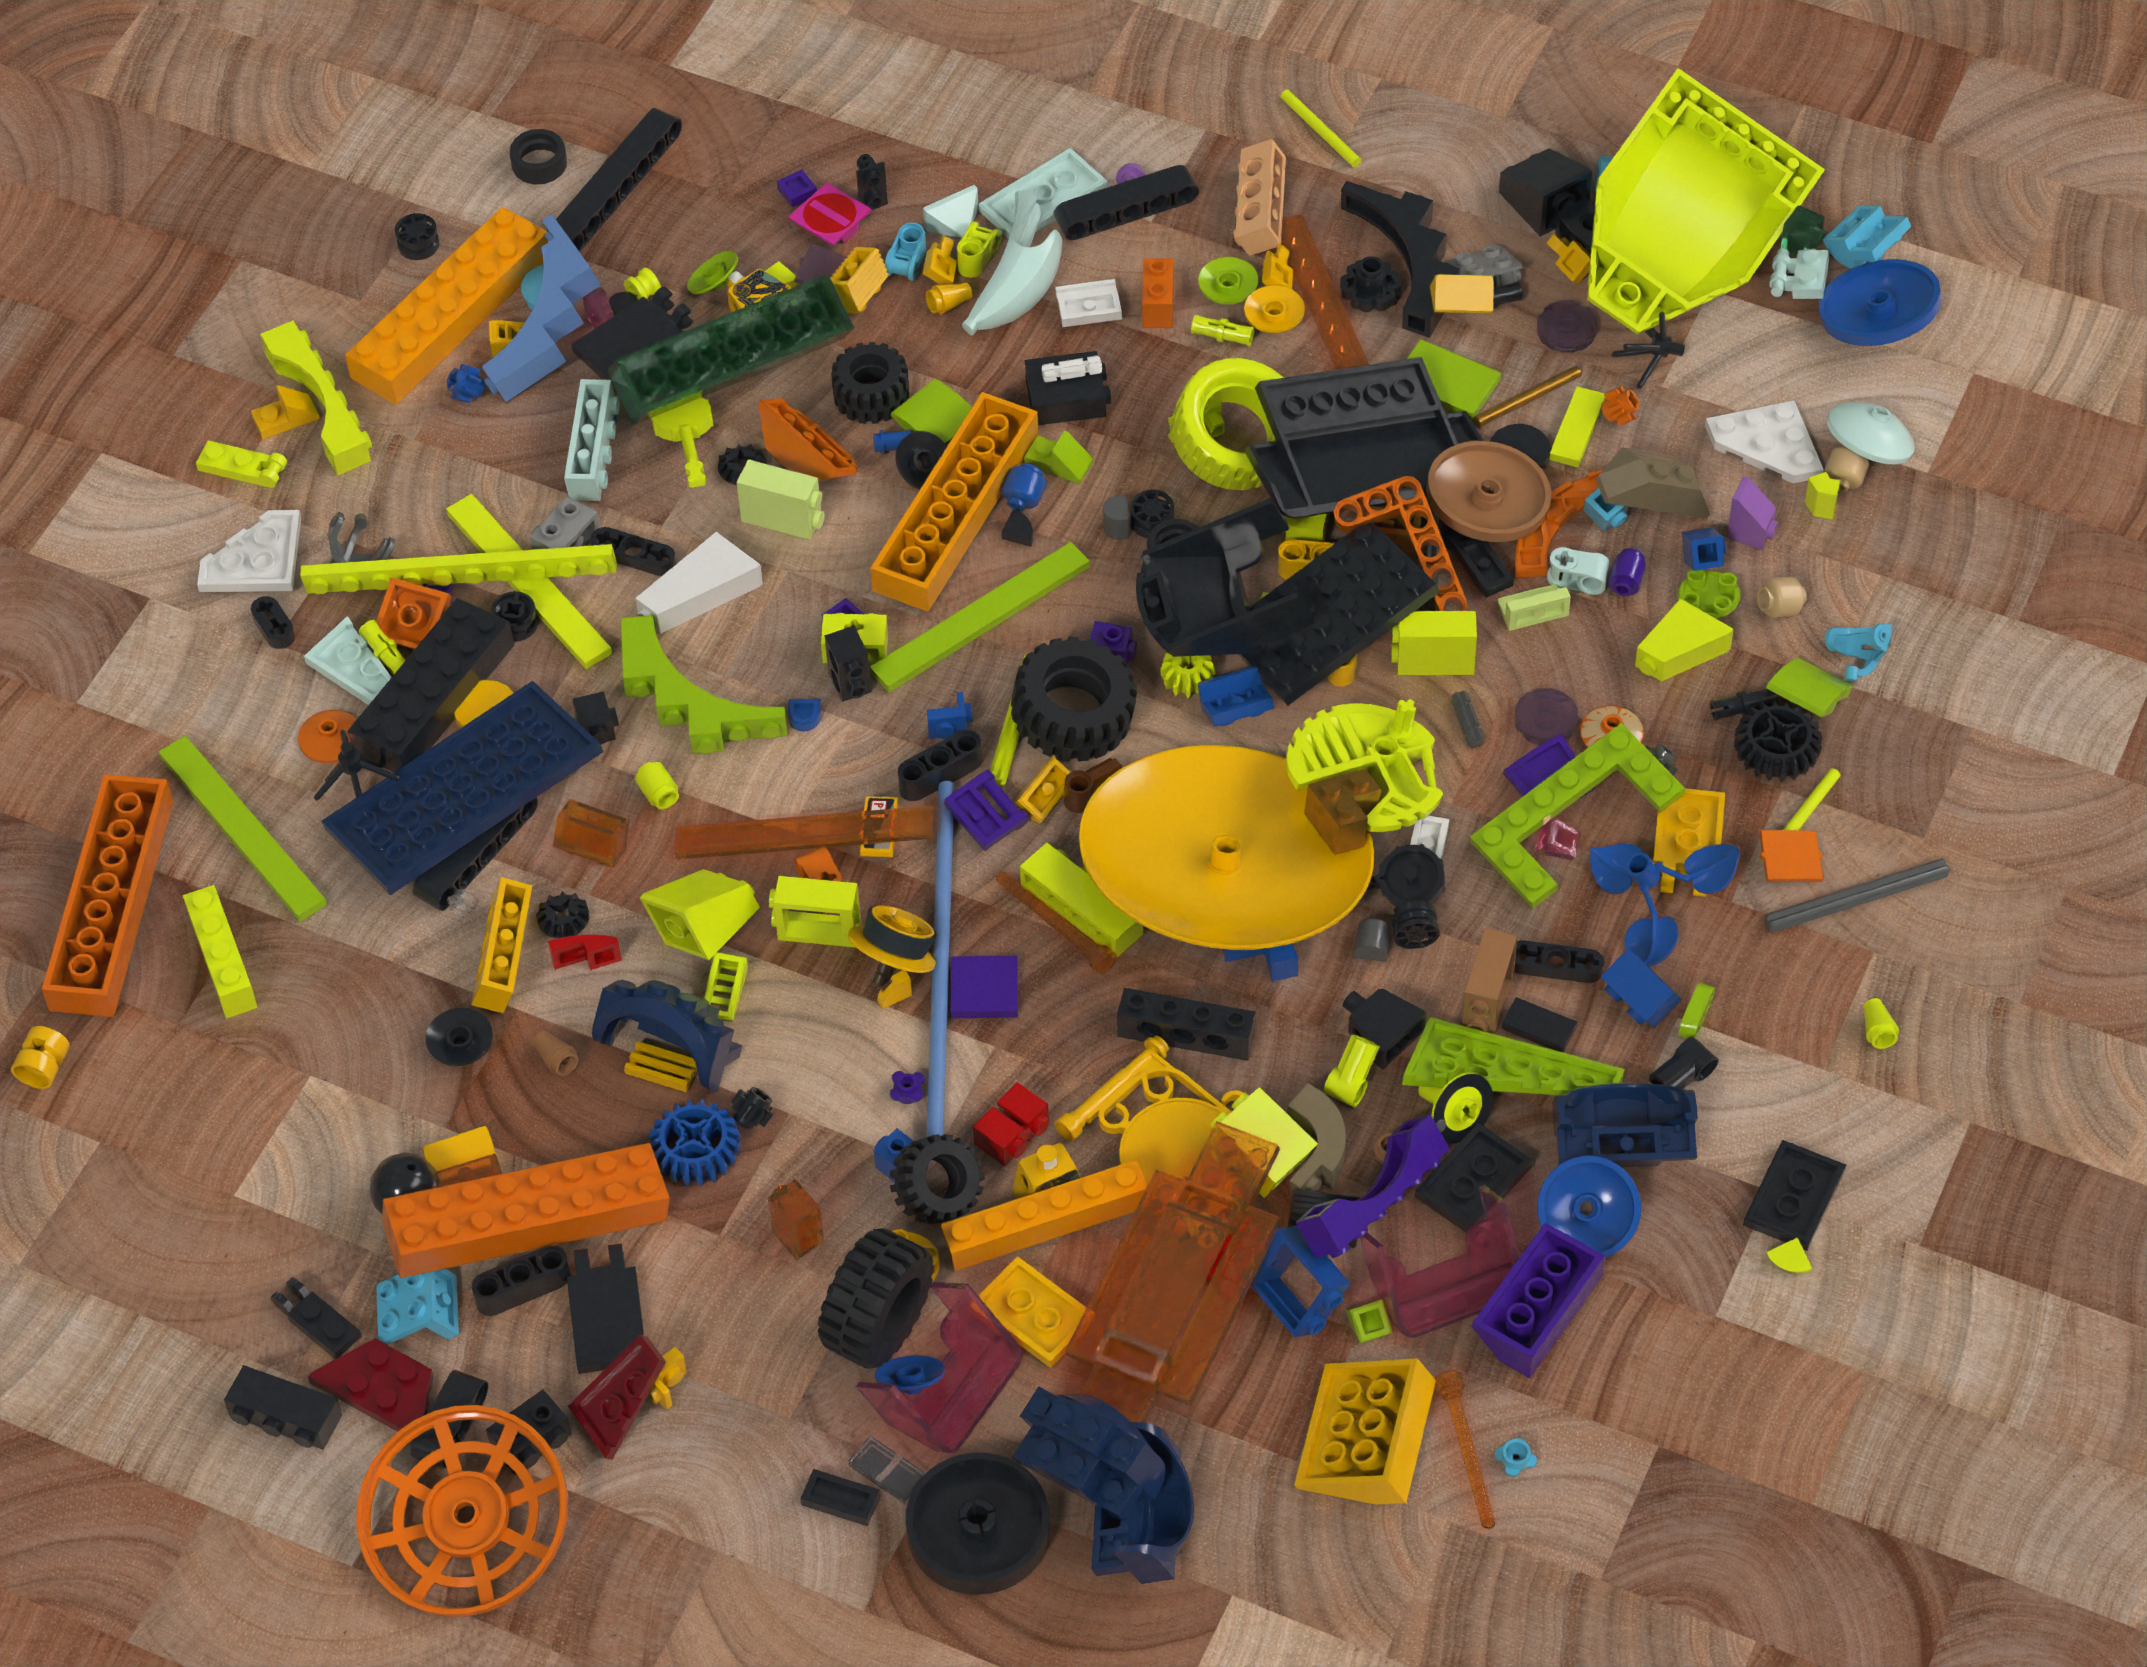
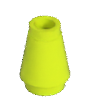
[1863,998,1899,1049]

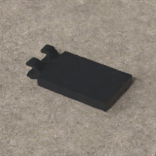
[572,286,693,385]
[567,1243,644,1374]

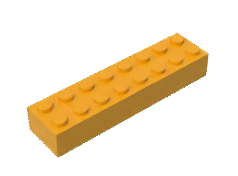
[345,206,548,405]
[870,392,1039,612]

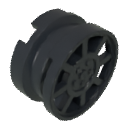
[395,213,439,260]
[1131,489,1174,538]
[491,591,538,642]
[1390,901,1440,949]

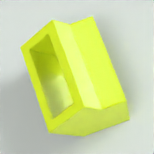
[1805,472,1840,520]

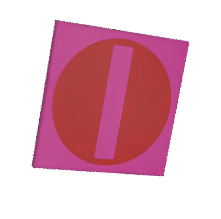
[788,182,872,246]

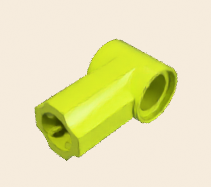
[1323,1035,1380,1108]

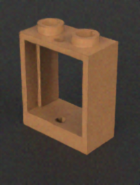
[1462,928,1518,1034]

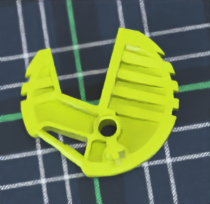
[1286,699,1443,832]

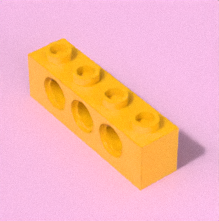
[471,877,533,1013]

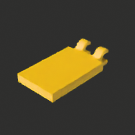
[1653,788,1725,897]

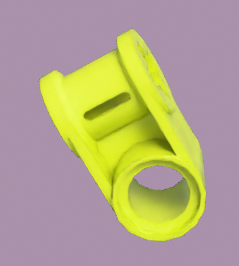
[957,221,1002,278]

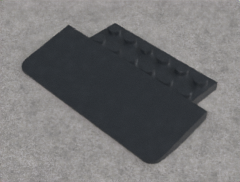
[1244,357,1483,519]

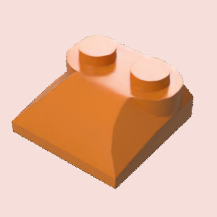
[376,577,452,650]

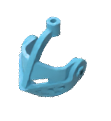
[1825,624,1893,682]

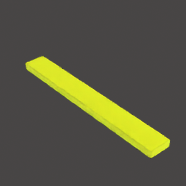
[446,493,612,670]

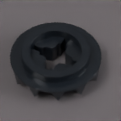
[717,443,767,485]
[536,891,590,938]

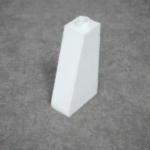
[636,532,763,634]

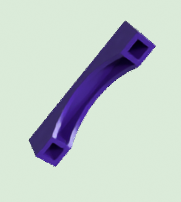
[1295,1114,1450,1258]

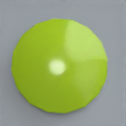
[1678,569,1741,619]

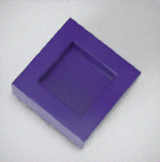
[777,169,817,207]

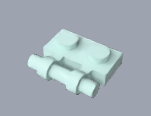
[1769,248,1829,299]

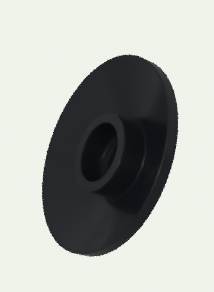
[895,431,947,490]
[426,1008,493,1066]

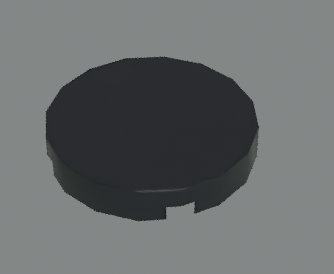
[1490,424,1551,469]

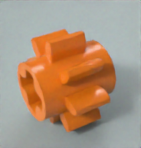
[1601,386,1640,426]

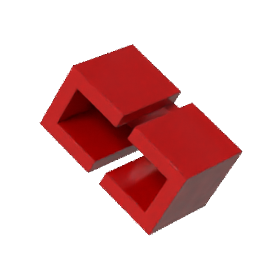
[973,1082,1049,1166]

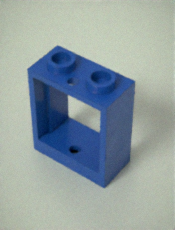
[1245,1226,1351,1337]

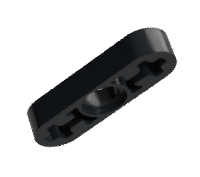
[590,527,676,576]
[1514,940,1604,983]

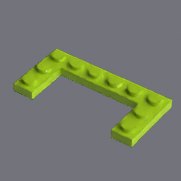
[1470,723,1685,909]

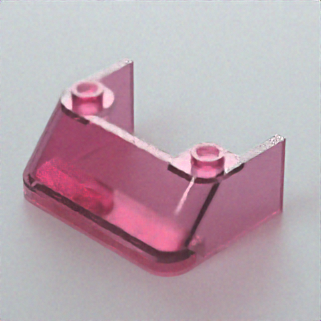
[1360,1185,1520,1338]
[856,1282,1022,1453]

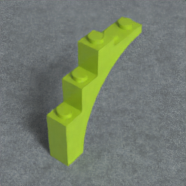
[621,615,788,754]

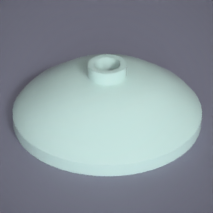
[1827,402,1915,465]

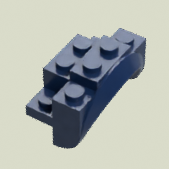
[592,980,742,1092]
[1552,1083,1698,1167]
[1012,1386,1165,1520]
[1091,1422,1194,1584]

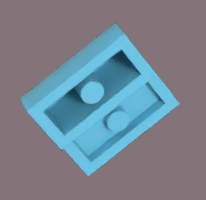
[1823,205,1911,269]

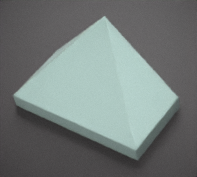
[923,185,978,238]

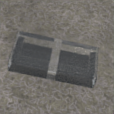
[848,1435,926,1504]

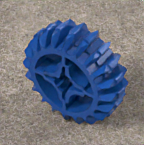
[649,1099,741,1187]

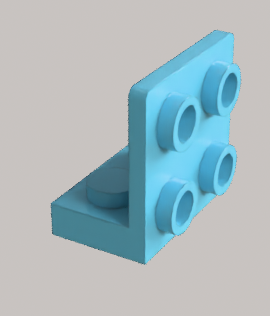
[376,1269,459,1345]

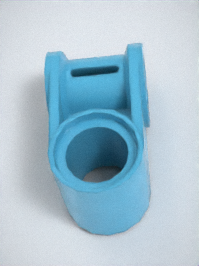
[884,223,927,281]

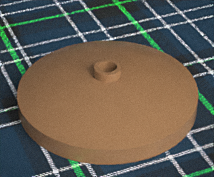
[1426,441,1551,542]

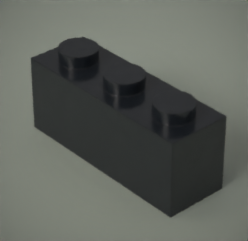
[224,1365,342,1450]

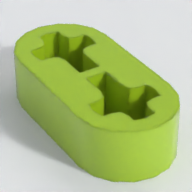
[1678,982,1716,1039]

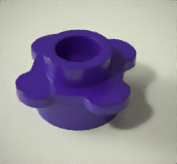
[890,1071,925,1104]

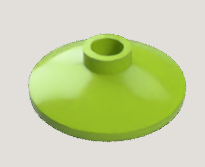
[687,251,738,294]
[1198,257,1258,305]

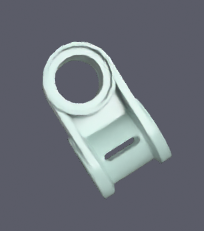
[1547,547,1610,595]

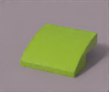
[891,378,972,445]
[1766,657,1853,717]

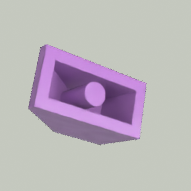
[1727,476,1779,550]

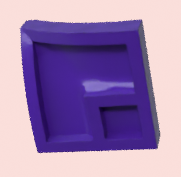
[1503,734,1595,799]

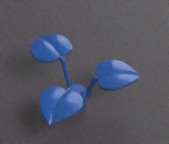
[1590,843,1740,967]

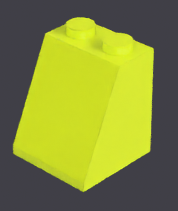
[639,869,760,960]

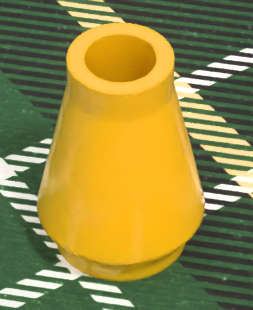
[926,282,973,315]

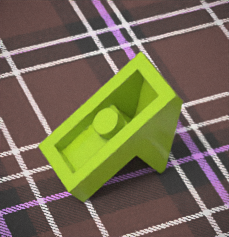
[1024,430,1093,484]

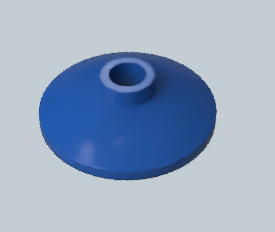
[875,1356,945,1395]

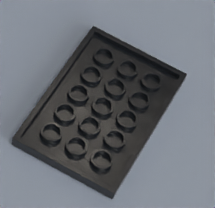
[1238,522,1440,706]

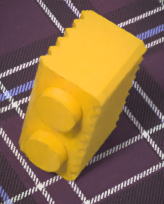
[826,247,889,314]

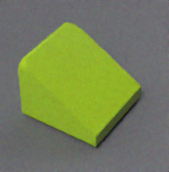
[1345,1299,1393,1343]

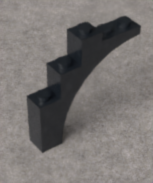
[1341,181,1460,338]

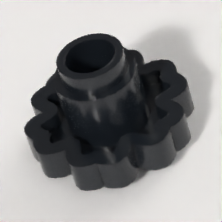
[1340,256,1402,312]

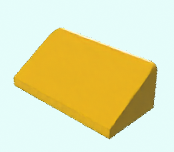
[1430,274,1494,313]
[1013,756,1070,824]
[422,1126,500,1185]

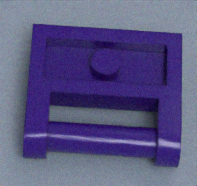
[944,770,1030,851]

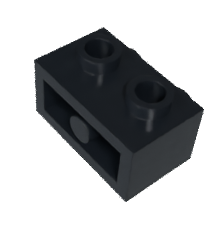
[486,1389,572,1475]

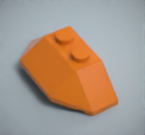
[758,398,858,483]

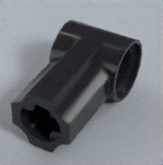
[1649,1036,1719,1089]

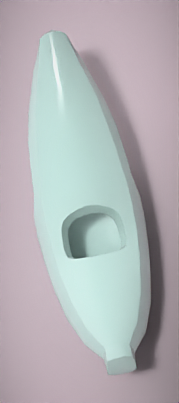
[962,190,1063,336]

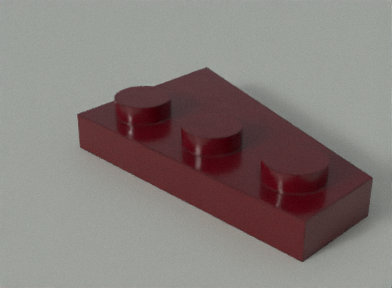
[568,1334,666,1460]

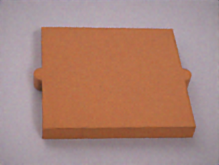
[1759,830,1823,882]

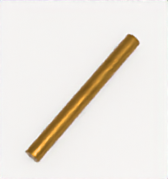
[1474,366,1582,427]

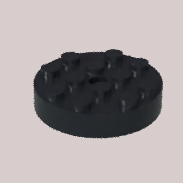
[906,1453,1050,1595]

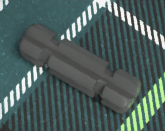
[1452,691,1485,748]

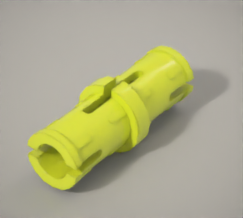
[1191,315,1254,346]
[358,620,405,675]

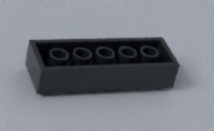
[347,598,514,773]

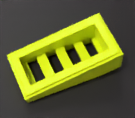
[704,952,749,1022]

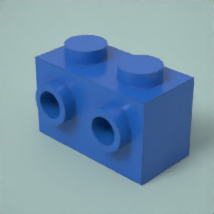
[1600,948,1682,1028]

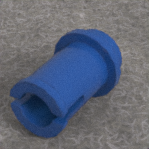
[873,430,911,455]

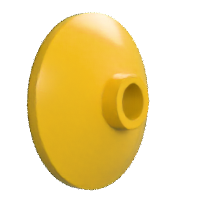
[1244,285,1305,333]

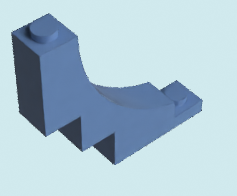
[482,214,601,402]

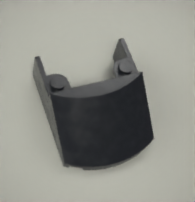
[1136,499,1315,657]

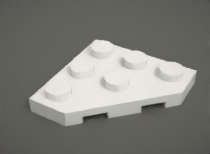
[1705,401,1824,483]
[197,510,301,592]

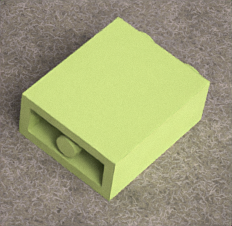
[736,460,825,540]

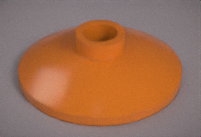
[298,710,357,763]

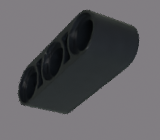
[898,730,982,801]
[471,1245,571,1316]
[410,1370,489,1469]

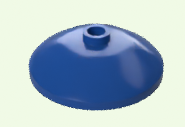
[1537,1156,1641,1257]

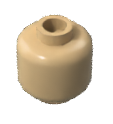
[1824,445,1869,492]
[1757,576,1807,619]

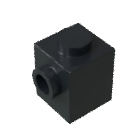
[573,691,619,744]

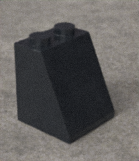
[1499,148,1592,237]

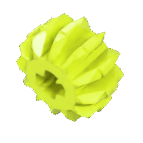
[1160,653,1215,698]

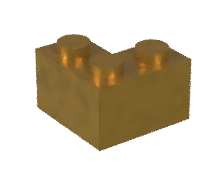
[1304,769,1381,855]

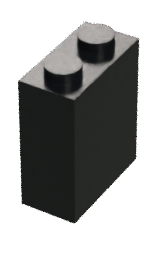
[1024,351,1111,425]

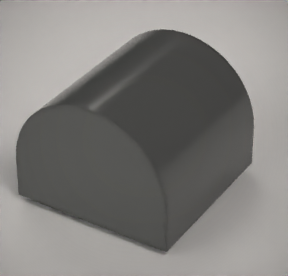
[1103,495,1130,540]
[1354,919,1391,962]

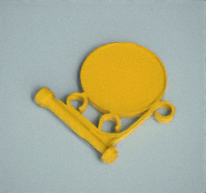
[1054,1035,1244,1213]

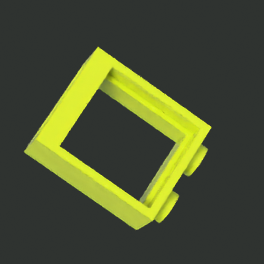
[769,876,861,948]

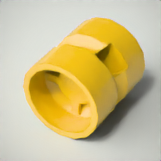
[11,1026,70,1089]

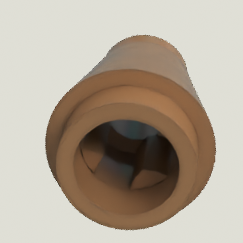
[533,1031,578,1076]

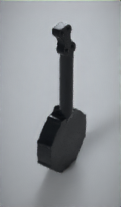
[1367,844,1446,907]

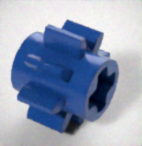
[447,364,485,403]

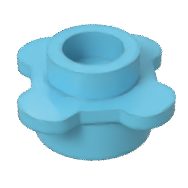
[1495,1438,1537,1477]

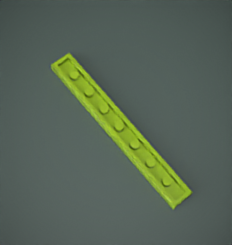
[870,542,1090,693]
[158,735,327,922]

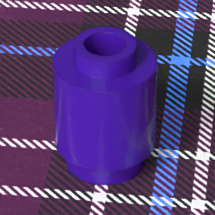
[1608,548,1646,596]

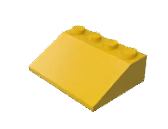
[1294,1358,1436,1505]

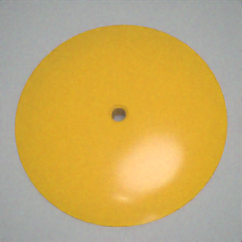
[1079,745,1374,950]

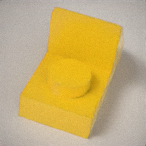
[251,385,320,439]

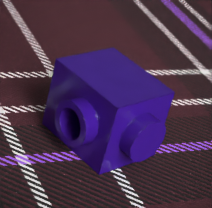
[1090,621,1137,668]

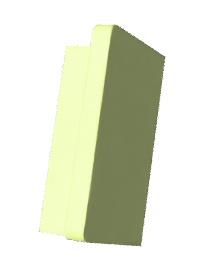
[1497,584,1571,631]

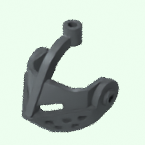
[328,512,395,563]

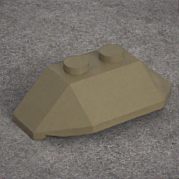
[1596,447,1710,519]

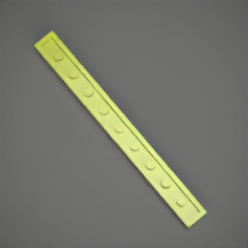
[300,544,617,594]

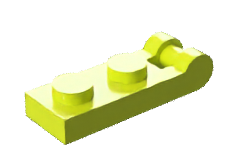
[196,440,287,488]

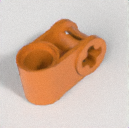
[794,846,842,882]

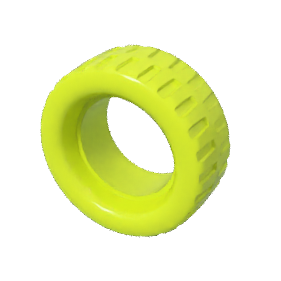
[1171,358,1284,490]

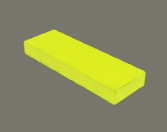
[1549,386,1606,468]

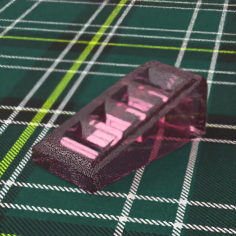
[583,287,614,328]

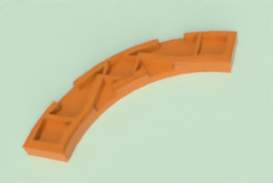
[1514,469,1603,578]

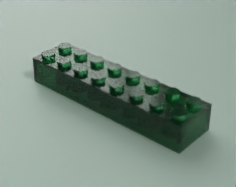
[607,274,854,425]

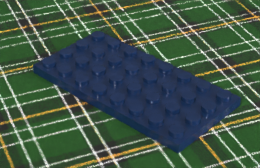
[321,681,603,895]

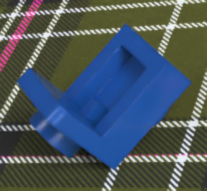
[927,692,973,739]

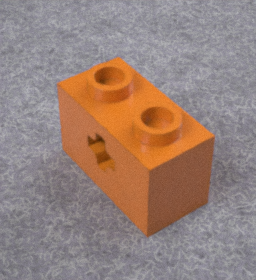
[1142,258,1174,328]

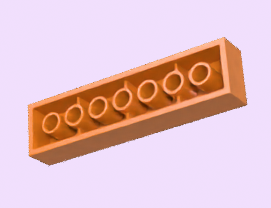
[41,774,174,1017]
[382,1143,670,1278]

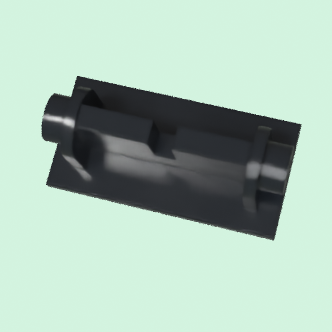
[856,154,888,209]

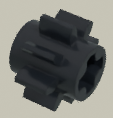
[731,1087,773,1129]

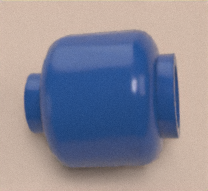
[1001,463,1047,511]

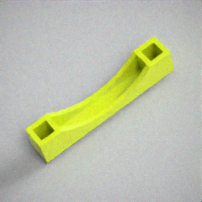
[260,320,372,475]

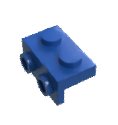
[1198,666,1274,727]

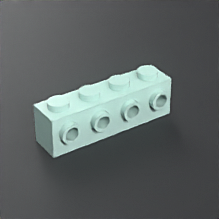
[564,379,620,501]

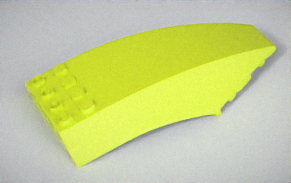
[1587,68,1825,334]

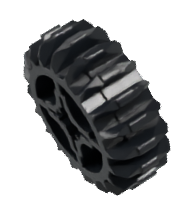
[1734,700,1822,783]

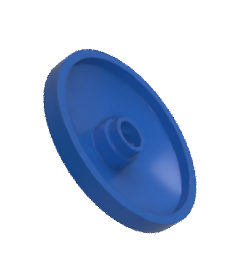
[1819,259,1942,346]

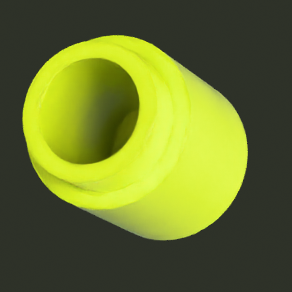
[635,762,679,810]

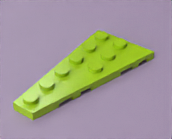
[1402,1017,1625,1095]

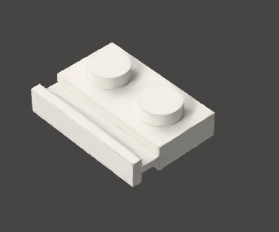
[1055,279,1122,327]

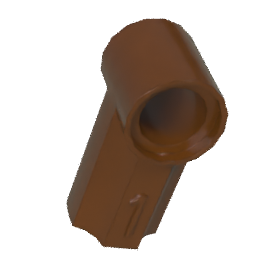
[1064,758,1122,813]

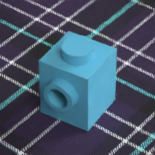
[1583,488,1629,532]

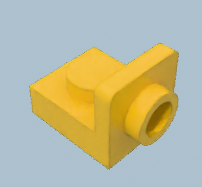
[647,1347,687,1410]

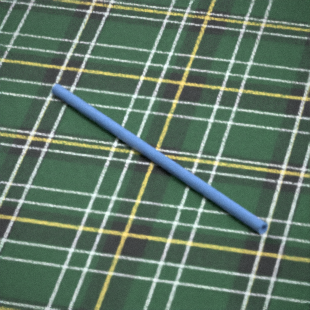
[926,781,955,1137]

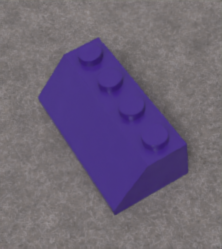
[1472,1222,1605,1378]

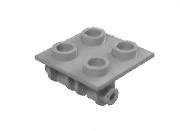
[1445,245,1523,287]

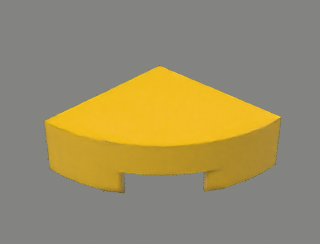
[877,970,912,1009]

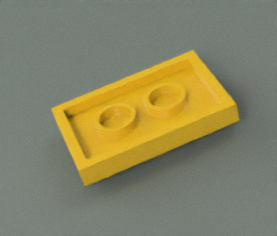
[972,1256,1096,1368]

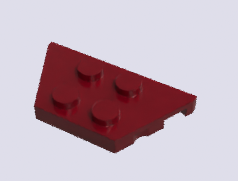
[308,1338,433,1432]

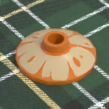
[1580,706,1644,749]

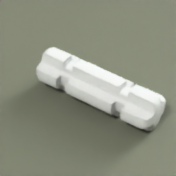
[1041,356,1102,382]

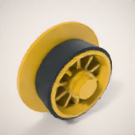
[848,905,937,986]

